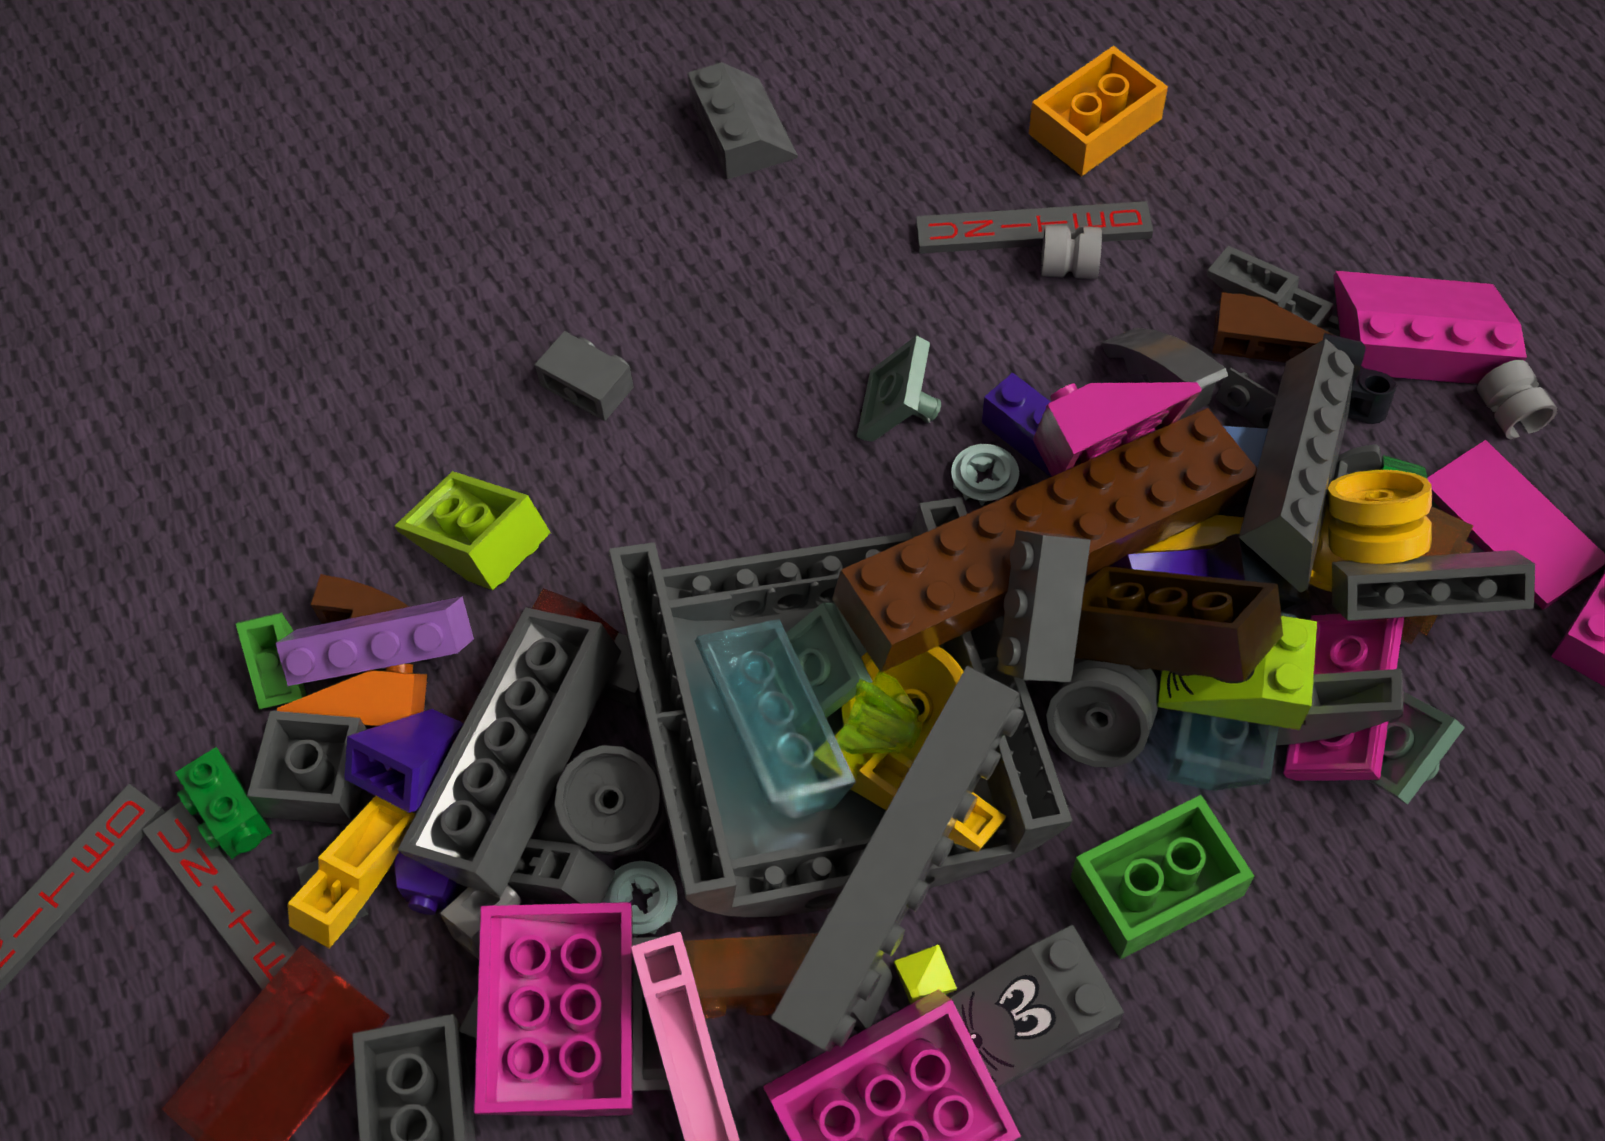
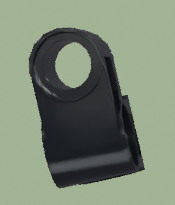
[1322,333,1397,424]

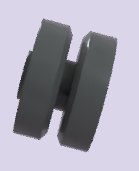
[1046,658,1159,768]
[555,745,668,856]

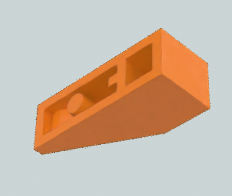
[277,663,427,726]

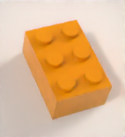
[1029,46,1168,176]

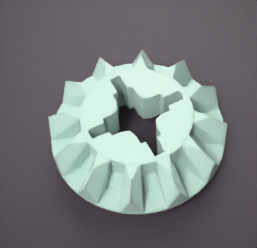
[951,444,1019,506]
[602,861,678,938]

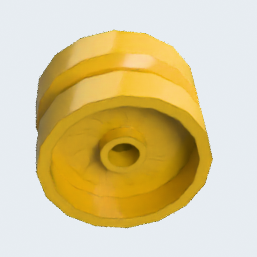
[1327,470,1432,564]

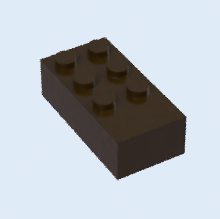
[1075,566,1283,682]

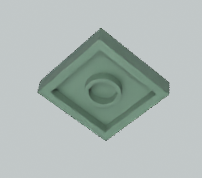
[857,335,941,442]
[762,602,873,731]
[1367,691,1465,805]

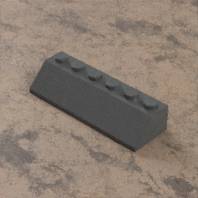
[1239,338,1354,592]
[398,607,621,897]

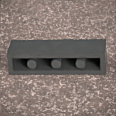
[1332,550,1535,621]

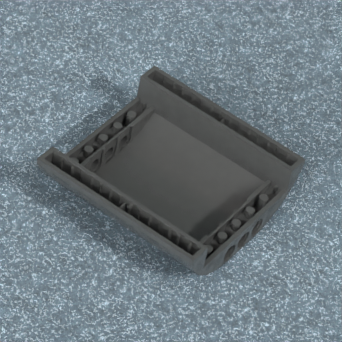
[609,497,1072,917]

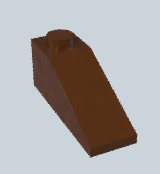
[1212,292,1333,363]

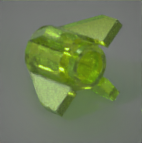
[835,671,923,754]

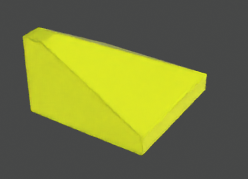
[894,944,957,1004]

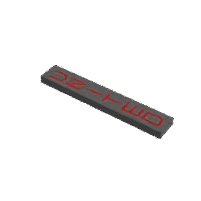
[916,201,1153,254]
[0,784,165,992]
[142,801,340,1039]

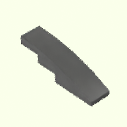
[1207,245,1340,336]
[1101,328,1228,388]

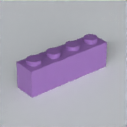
[275,596,474,686]

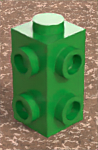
[175,747,273,859]

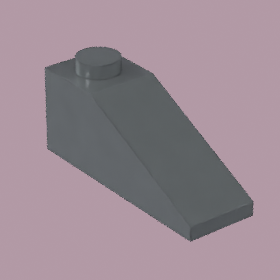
[508,838,615,904]

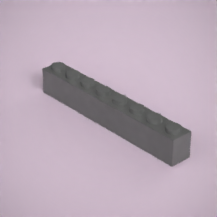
[771,666,1024,1052]

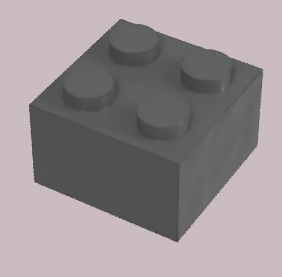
[247,711,367,825]

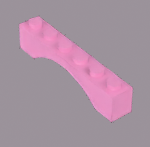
[631,932,740,1141]

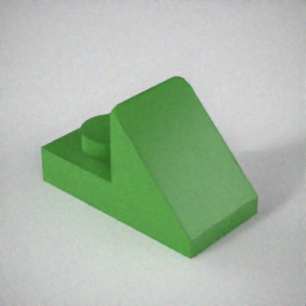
[236,612,306,709]

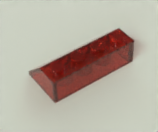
[162,945,390,1141]

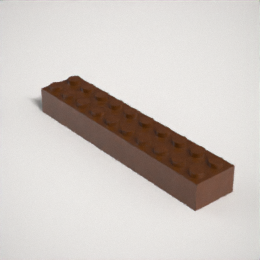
[832,408,1257,673]

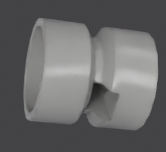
[1041,224,1102,279]
[1477,360,1557,440]

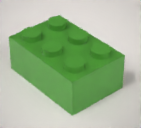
[1071,795,1255,960]

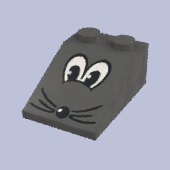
[950,925,1124,1089]

